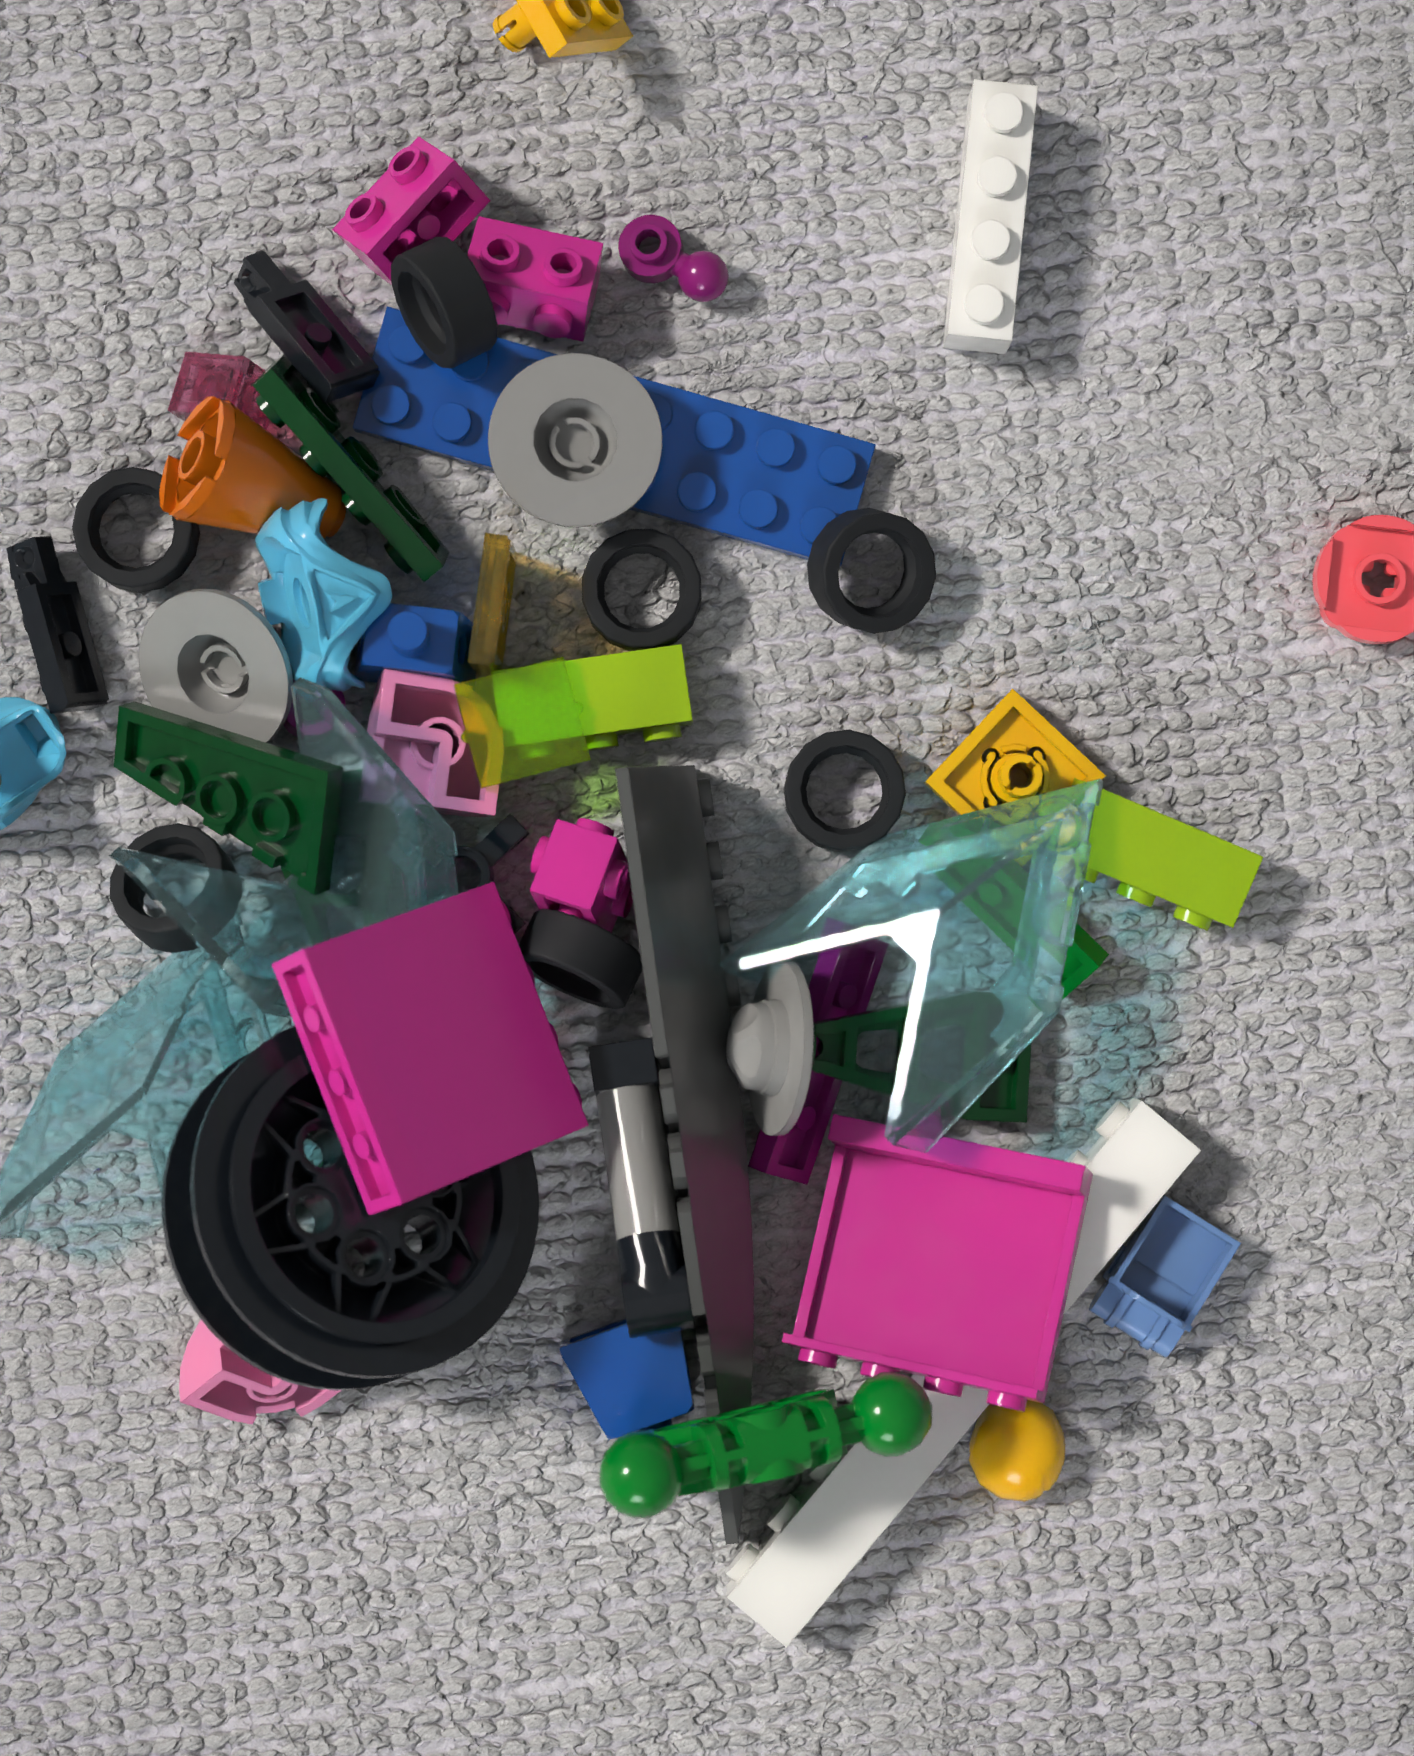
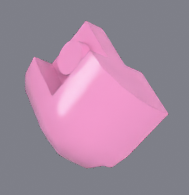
[361,669,504,817]
[179,1320,342,1425]

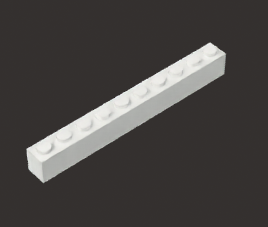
[725,1098,1201,1648]

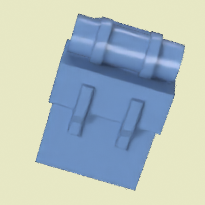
[1089,1195,1241,1358]

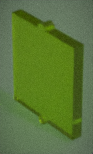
[453,657,591,789]

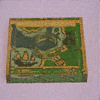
[468,533,518,676]

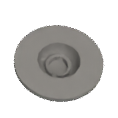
[488,353,662,528]
[139,589,293,743]
[726,960,814,1136]

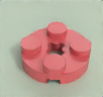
[1312,515,1414,644]

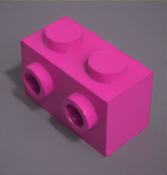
[332,136,491,285]
[467,216,603,342]
[529,818,634,933]

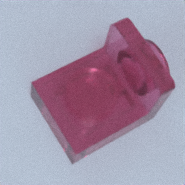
[168,352,270,430]

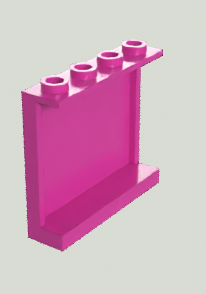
[271,882,589,1215]
[782,1114,1093,1412]

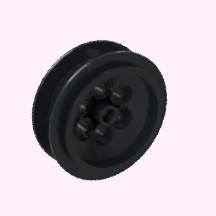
[161,1026,539,1390]

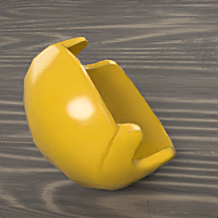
[969,1400,1065,1502]

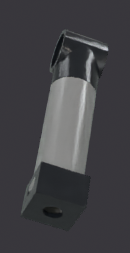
[588,1037,695,1338]

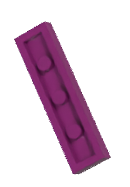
[748,923,889,1185]

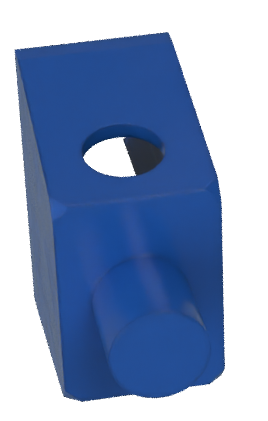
[354,603,481,691]
[559,1318,694,1440]

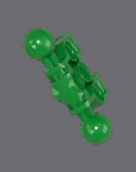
[599,1372,932,1518]

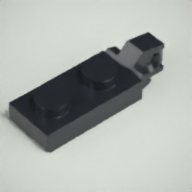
[234,251,380,404]
[7,536,109,714]

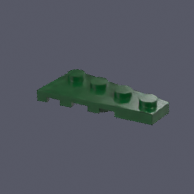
[252,353,450,582]
[114,702,344,896]

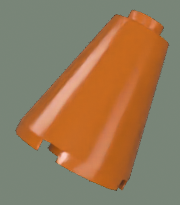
[159,396,346,538]

